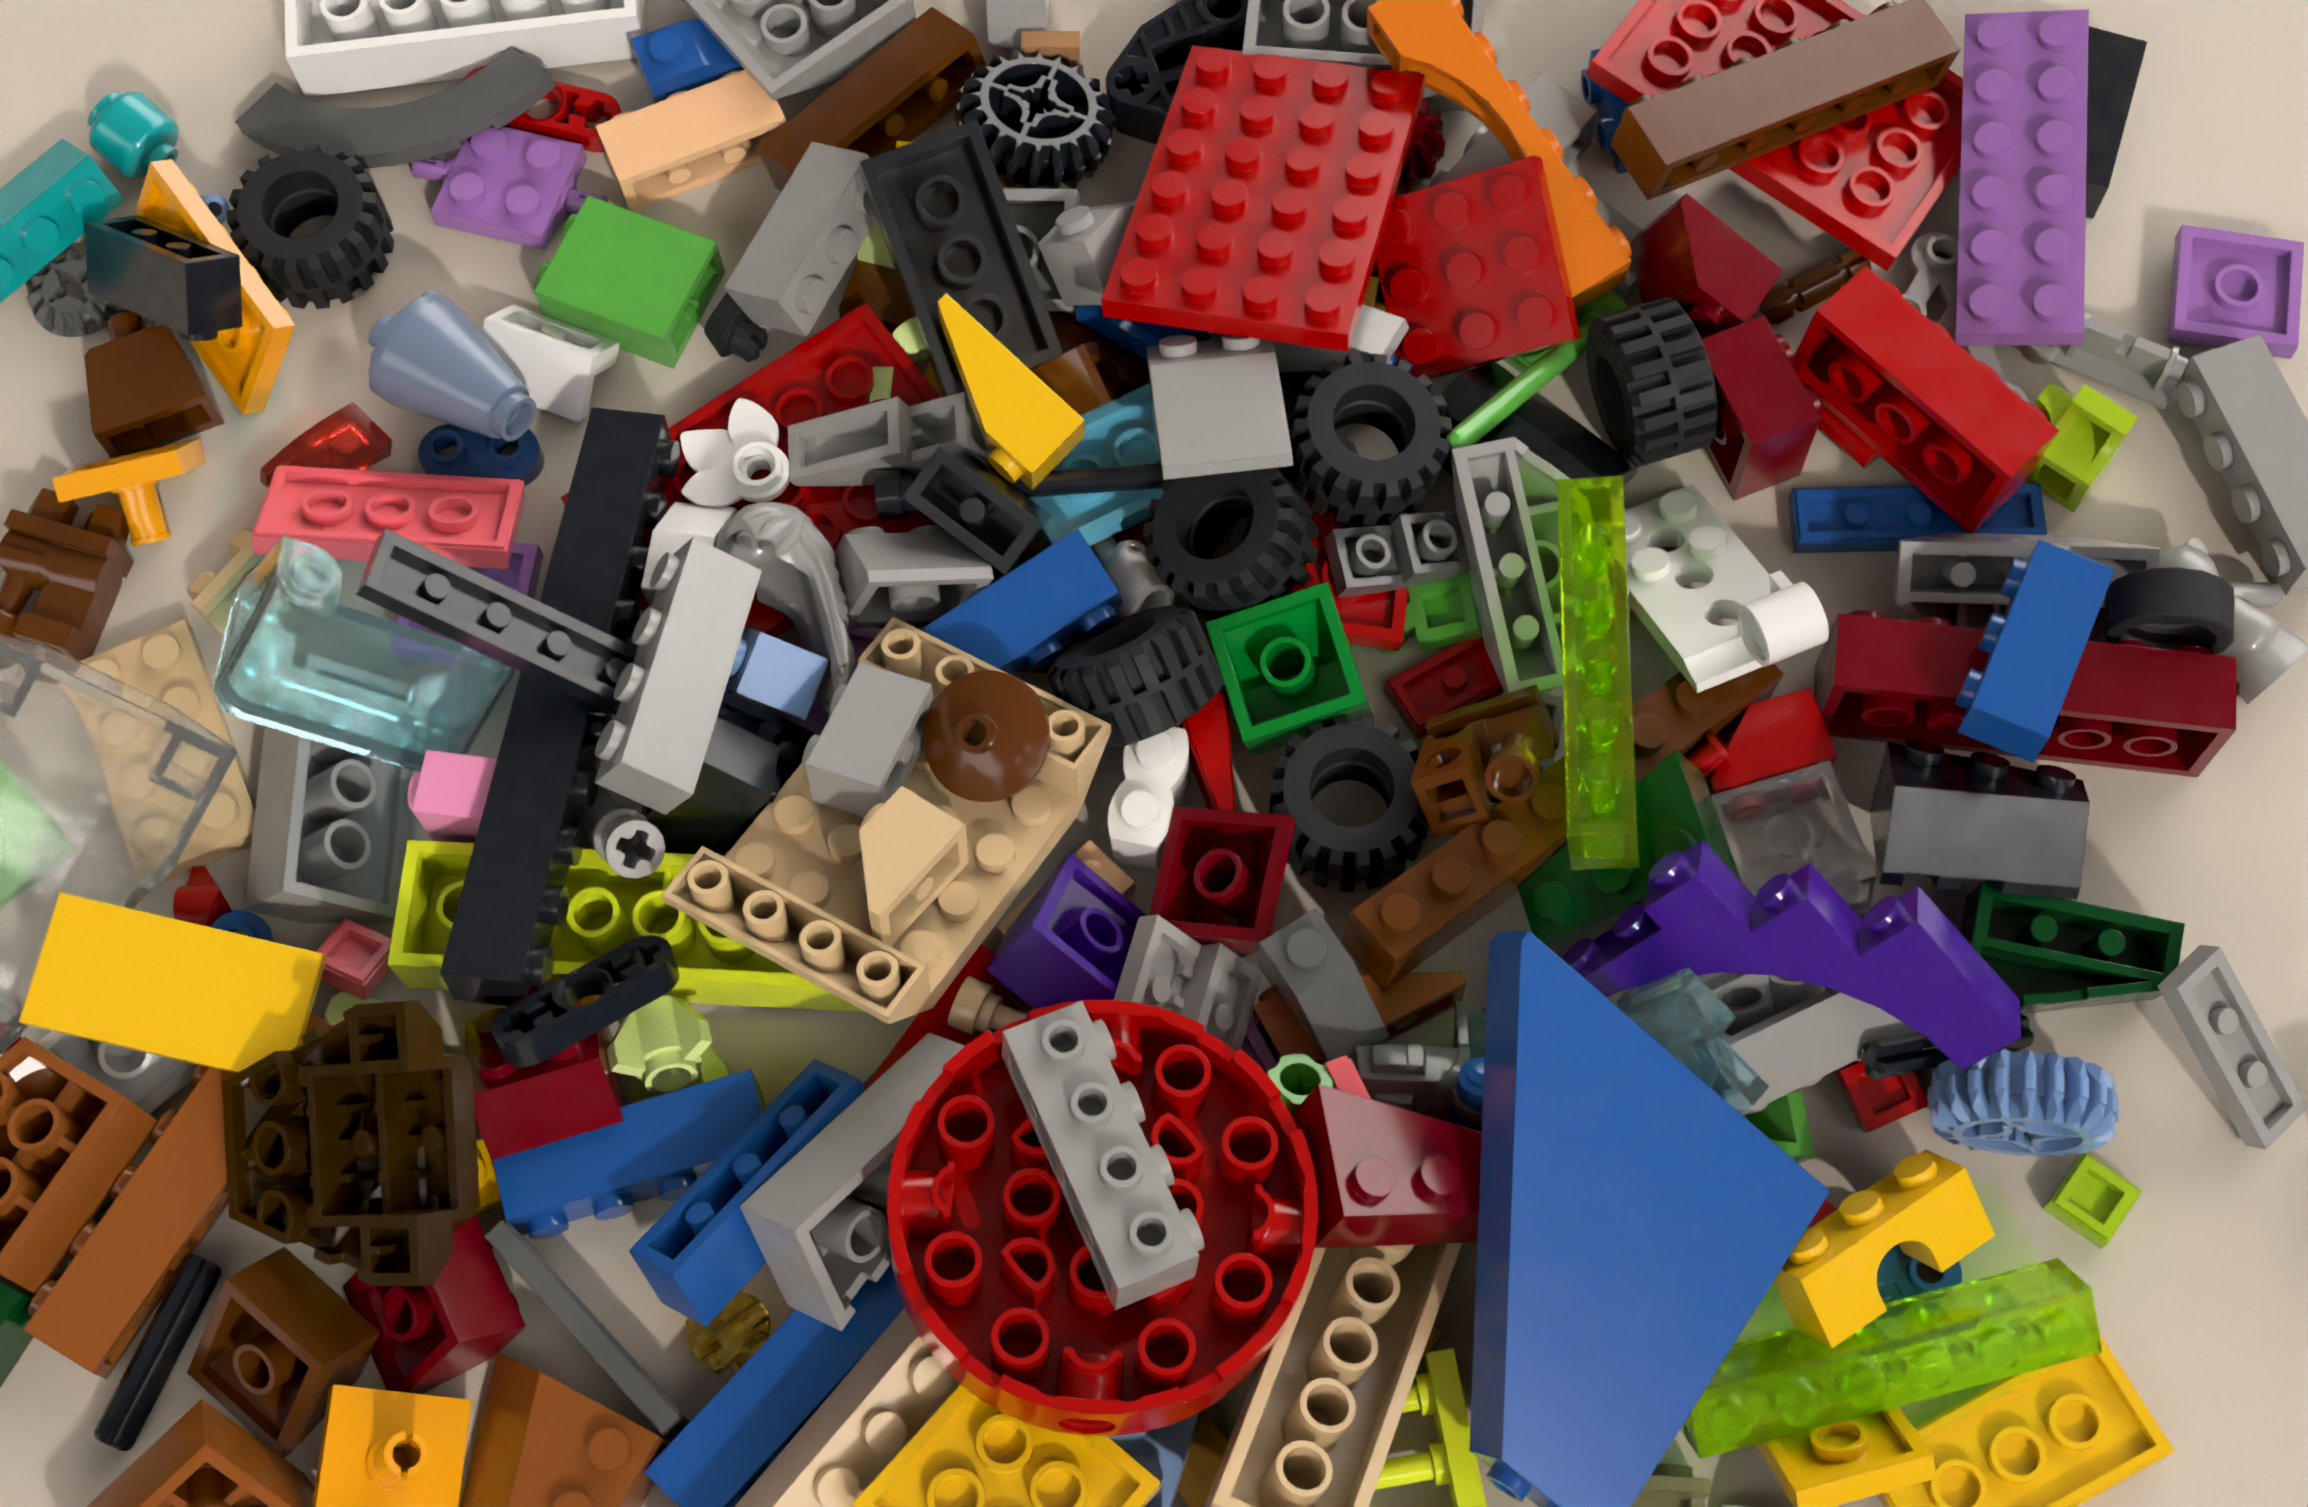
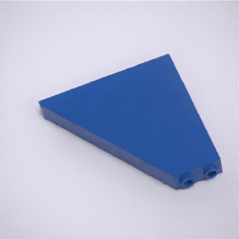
[1470,930,1830,1507]

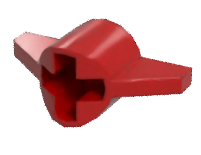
[173,866,232,927]

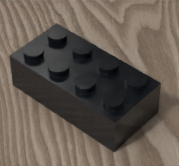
[858,120,1063,397]

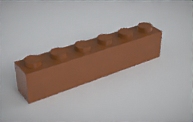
[23,1013,332,1379]

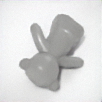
[2159,538,2308,704]

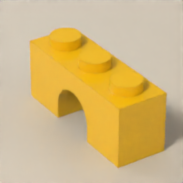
[1773,1149,1995,1349]

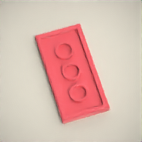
[251,465,525,569]

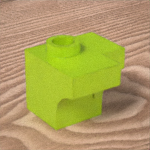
[2025,382,2138,513]

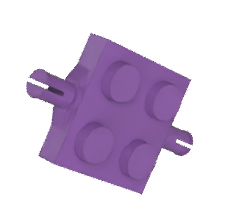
[412,125,608,250]

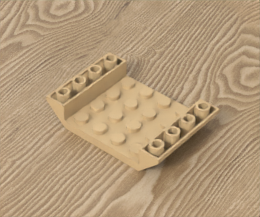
[661,617,1111,1024]

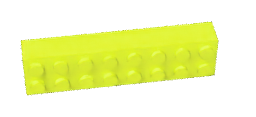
[387,840,918,1015]

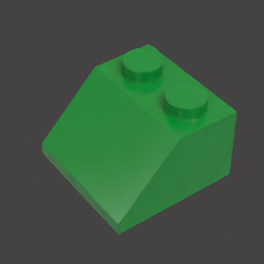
[1206,582,1373,756]

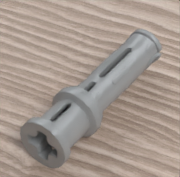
[580,789,665,879]

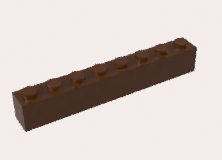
[1341,664,1784,991]

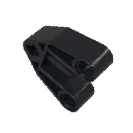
[1105,0,1248,145]

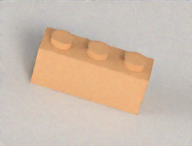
[596,70,786,212]

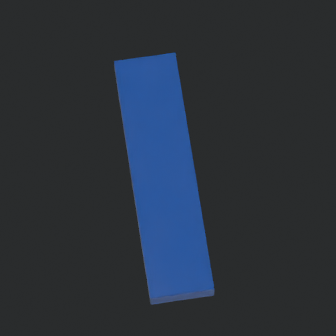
[1788,483,2047,553]

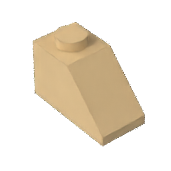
[859,786,969,946]

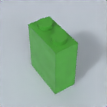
[534,195,725,369]

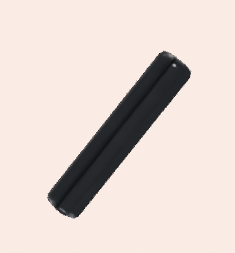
[1860,1013,2034,1080]
[94,1254,221,1451]

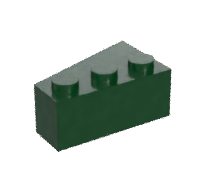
[1517,749,1742,958]

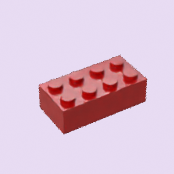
[1793,266,2060,533]

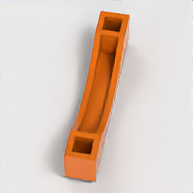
[1367,0,1632,312]

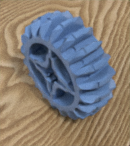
[1928,1049,2119,1158]

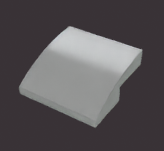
[1114,914,1263,1052]

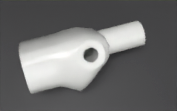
[1090,536,1175,619]

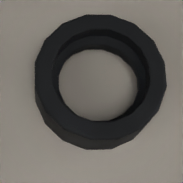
[2104,567,2235,655]

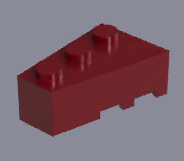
[1292,1083,1482,1248]

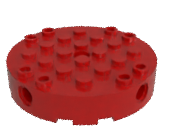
[887,1000,1319,1436]

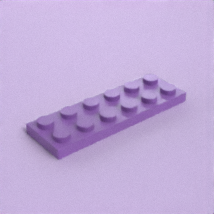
[1955,9,2089,346]

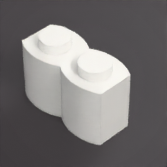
[1108,727,1190,874]

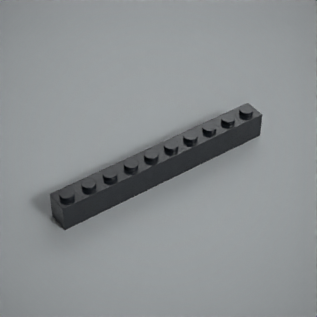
[440,407,680,1006]

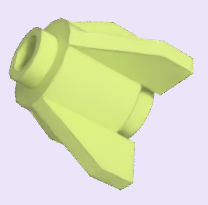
[607,994,728,1104]

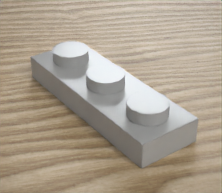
[2157,945,2307,1149]

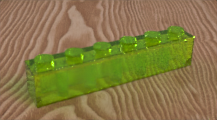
[1557,476,1640,870]
[1680,1258,2102,1459]

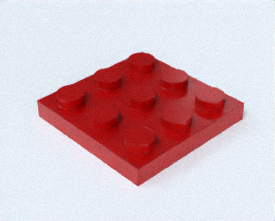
[1376,155,1581,380]

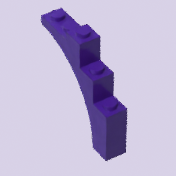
[1562,840,2021,1071]

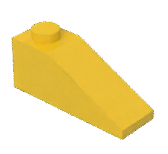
[938,293,1085,490]

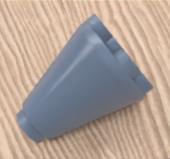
[368,289,537,441]

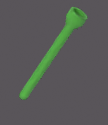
[1445,293,1629,454]

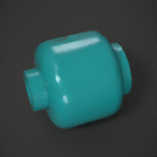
[88,91,179,179]

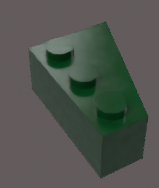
[1960,882,2185,1014]

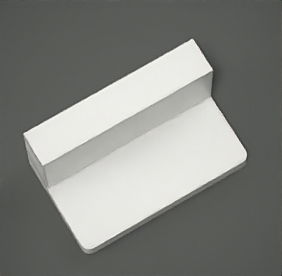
[482,305,620,422]

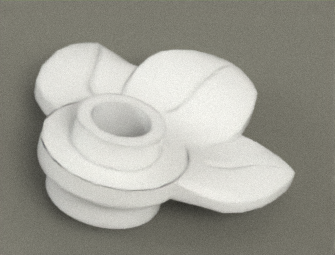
[680,398,790,508]

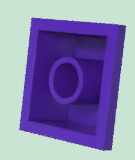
[986,852,1147,1009]

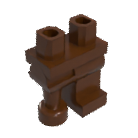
[0,488,134,665]
[1410,685,1560,838]

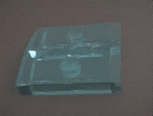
[1616,967,1769,1111]

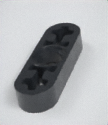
[491,935,679,1067]

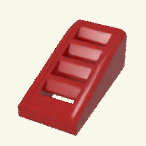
[1177,690,1235,811]

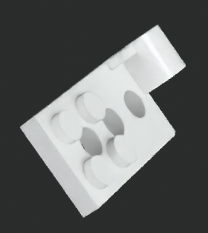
[1595,484,1829,693]

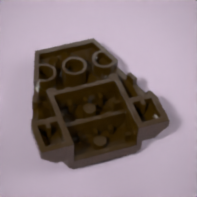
[222,1000,480,1286]

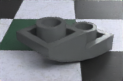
[1324,511,1471,597]

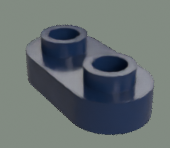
[418,424,544,486]

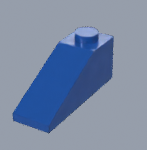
[631,19,745,104]

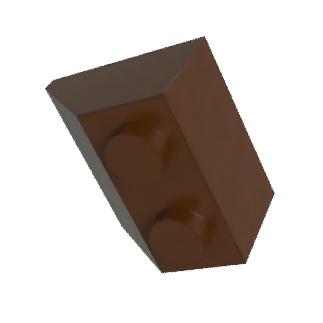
[187,1247,380,1458]

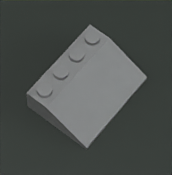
[682,0,916,100]

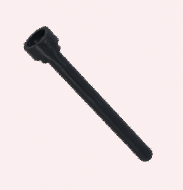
[875,463,1175,520]

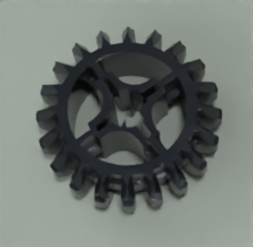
[954,49,1115,189]

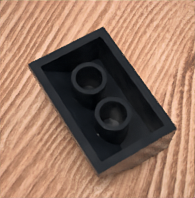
[1442,362,1638,520]

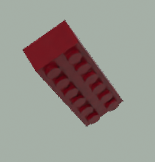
[1814,610,2237,777]

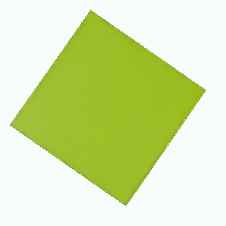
[2043,1152,2142,1249]

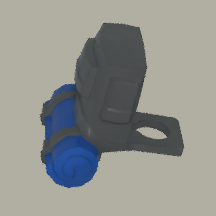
[1353,1001,1484,1132]

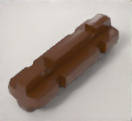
[1759,247,1872,324]

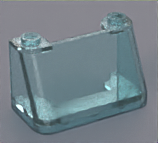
[214,536,517,771]

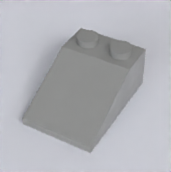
[1146,334,1293,480]

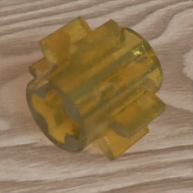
[686,1289,771,1375]

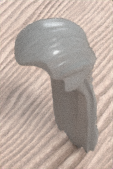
[716,502,856,712]

